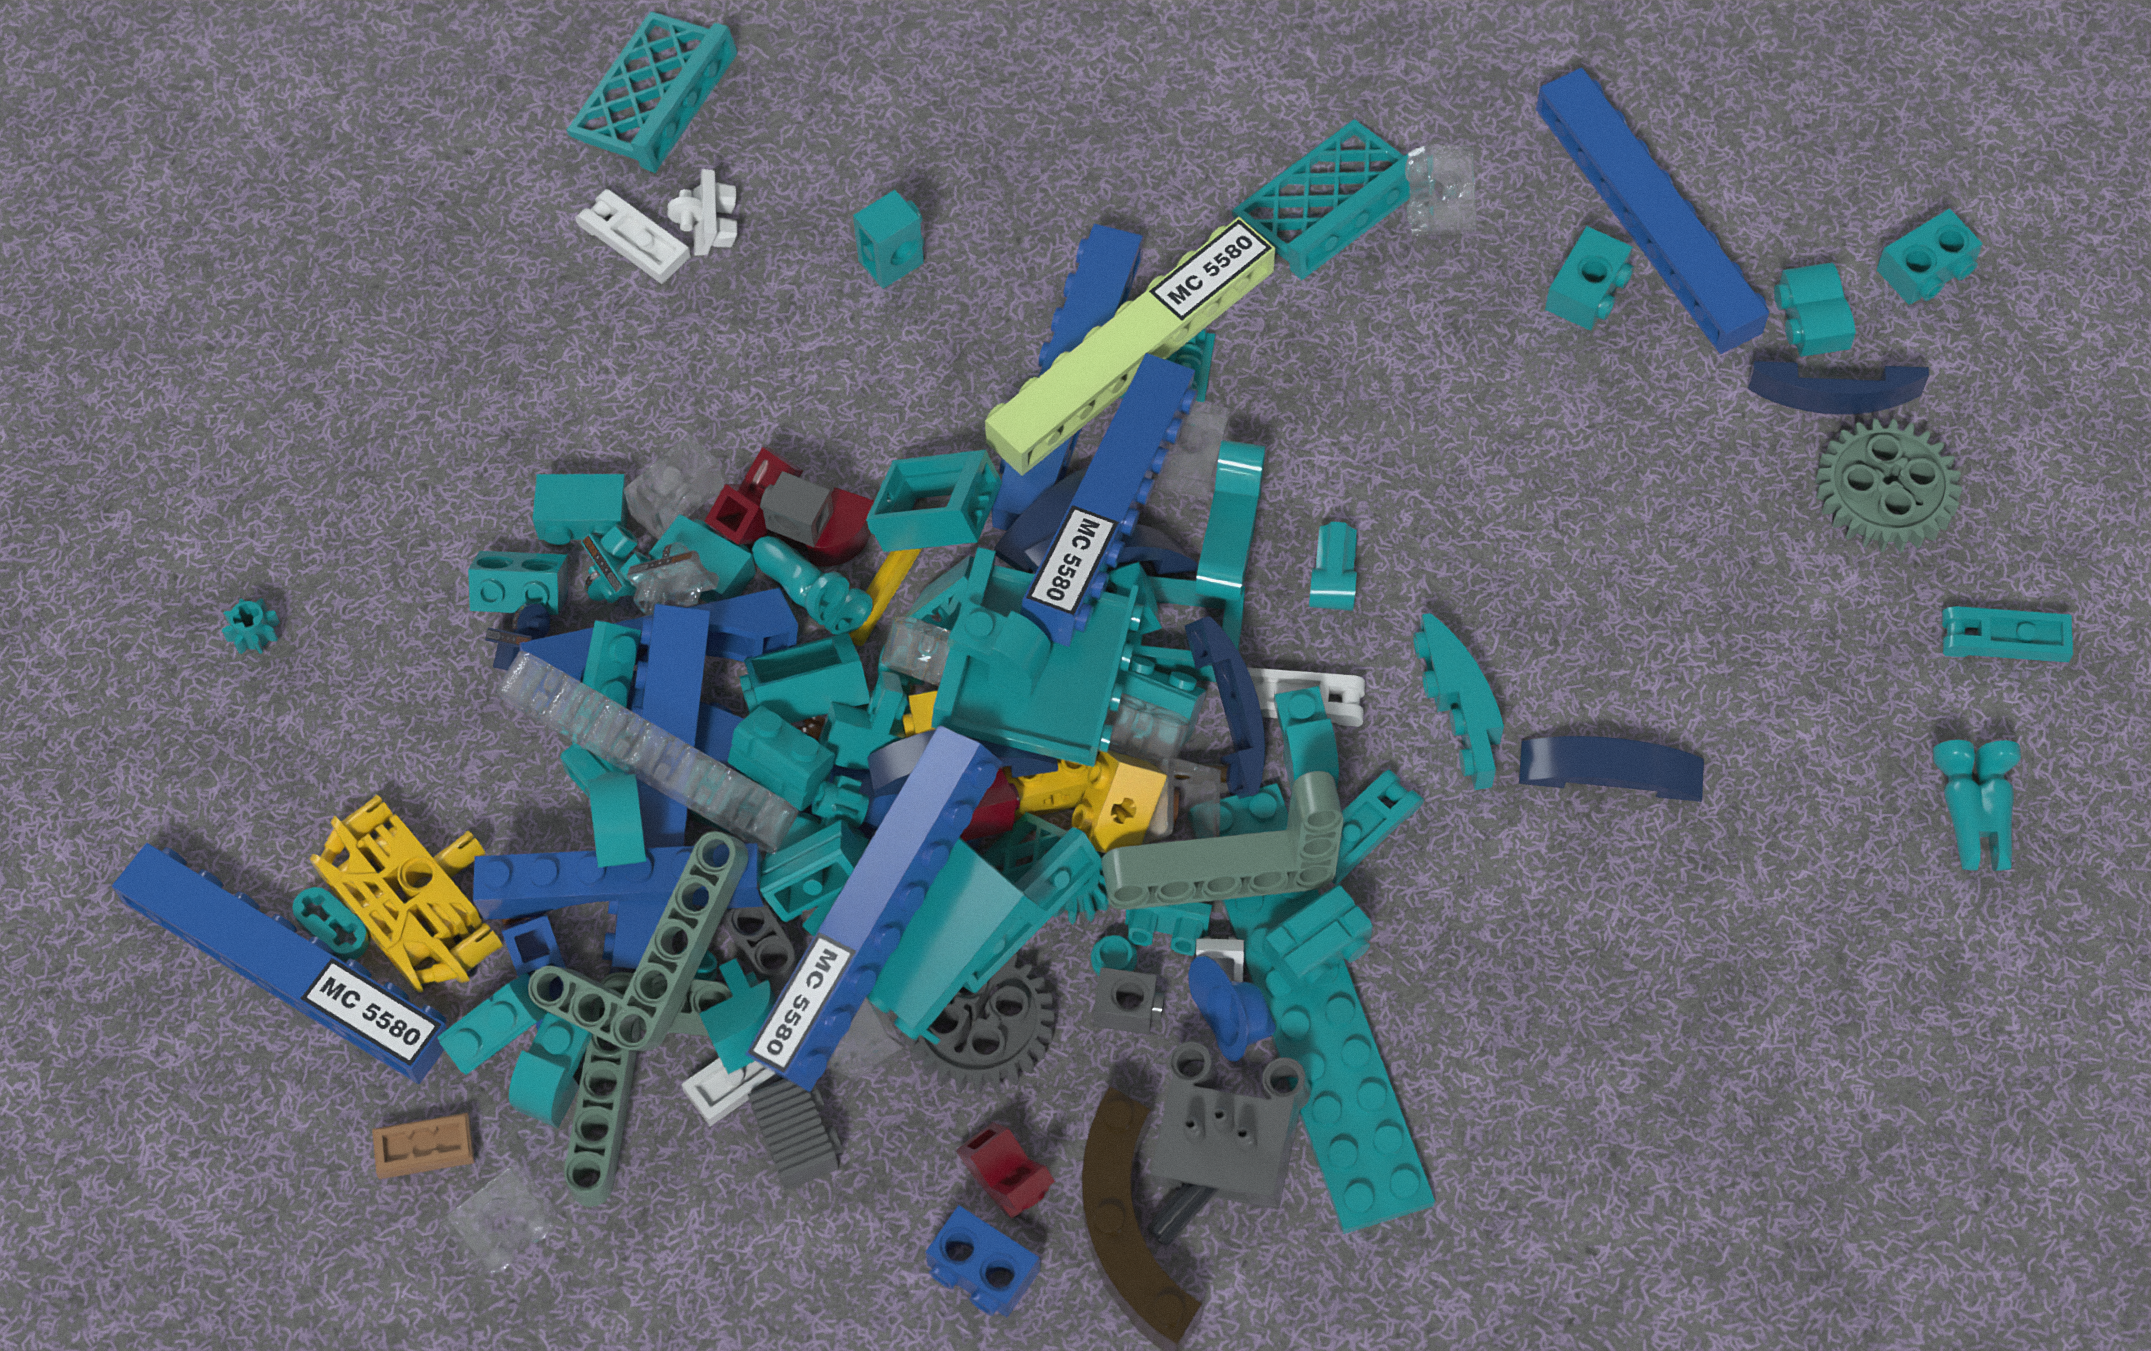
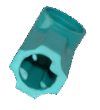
[1309,522,1357,611]

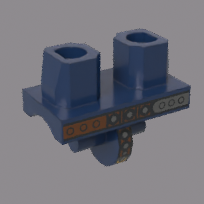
[485,603,550,674]

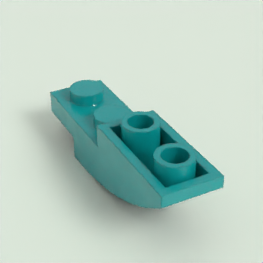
[1413,613,1504,790]

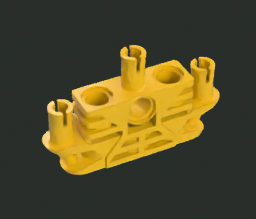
[310,794,503,993]

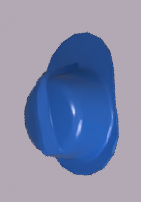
[1188,956,1276,1061]

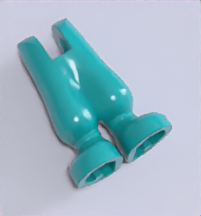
[752,536,873,635]
[1933,740,2021,871]

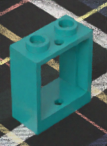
[866,450,1002,552]
[1126,576,1245,682]
[739,633,870,724]

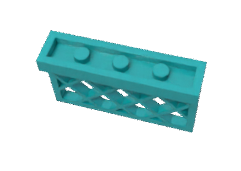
[566,11,738,173]
[1231,119,1424,281]
[963,812,1102,993]

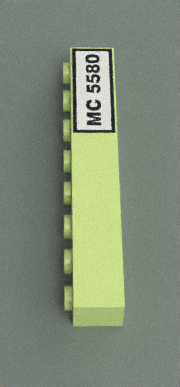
[985,217,1275,476]

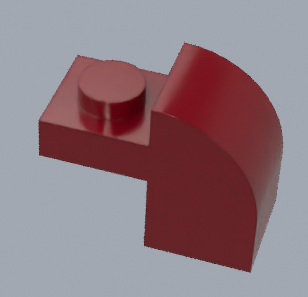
[705,447,804,545]
[776,487,875,567]
[955,1122,1055,1219]

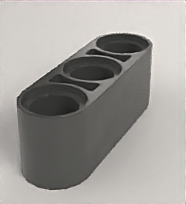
[721,902,798,991]

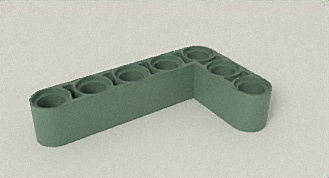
[1101,771,1343,910]
[528,831,748,1052]
[564,972,733,1207]

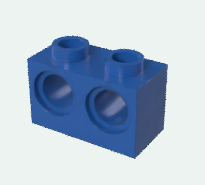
[925,1205,1040,1318]

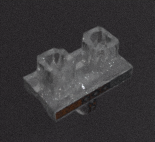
[627,542,719,616]

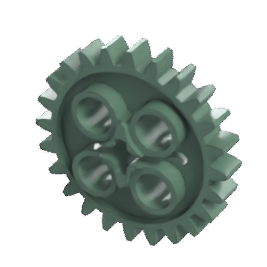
[1815,419,1962,552]

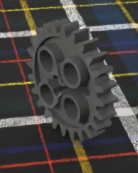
[903,954,1055,1095]

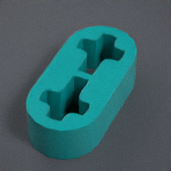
[292,887,370,961]

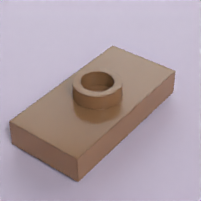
[372,1113,475,1179]

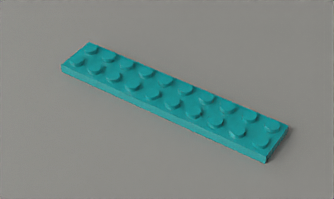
[1190,783,1435,1234]

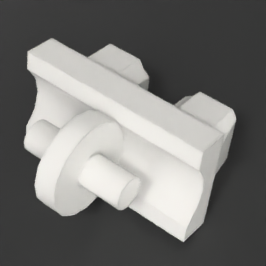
[668,169,737,255]

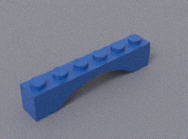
[520,588,798,713]
[473,843,764,920]

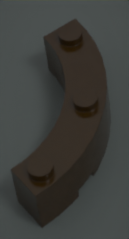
[1082,1086,1203,1351]

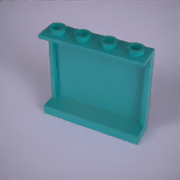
[931,547,1144,767]
[802,837,1046,1045]

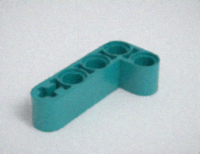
[1195,440,1266,602]

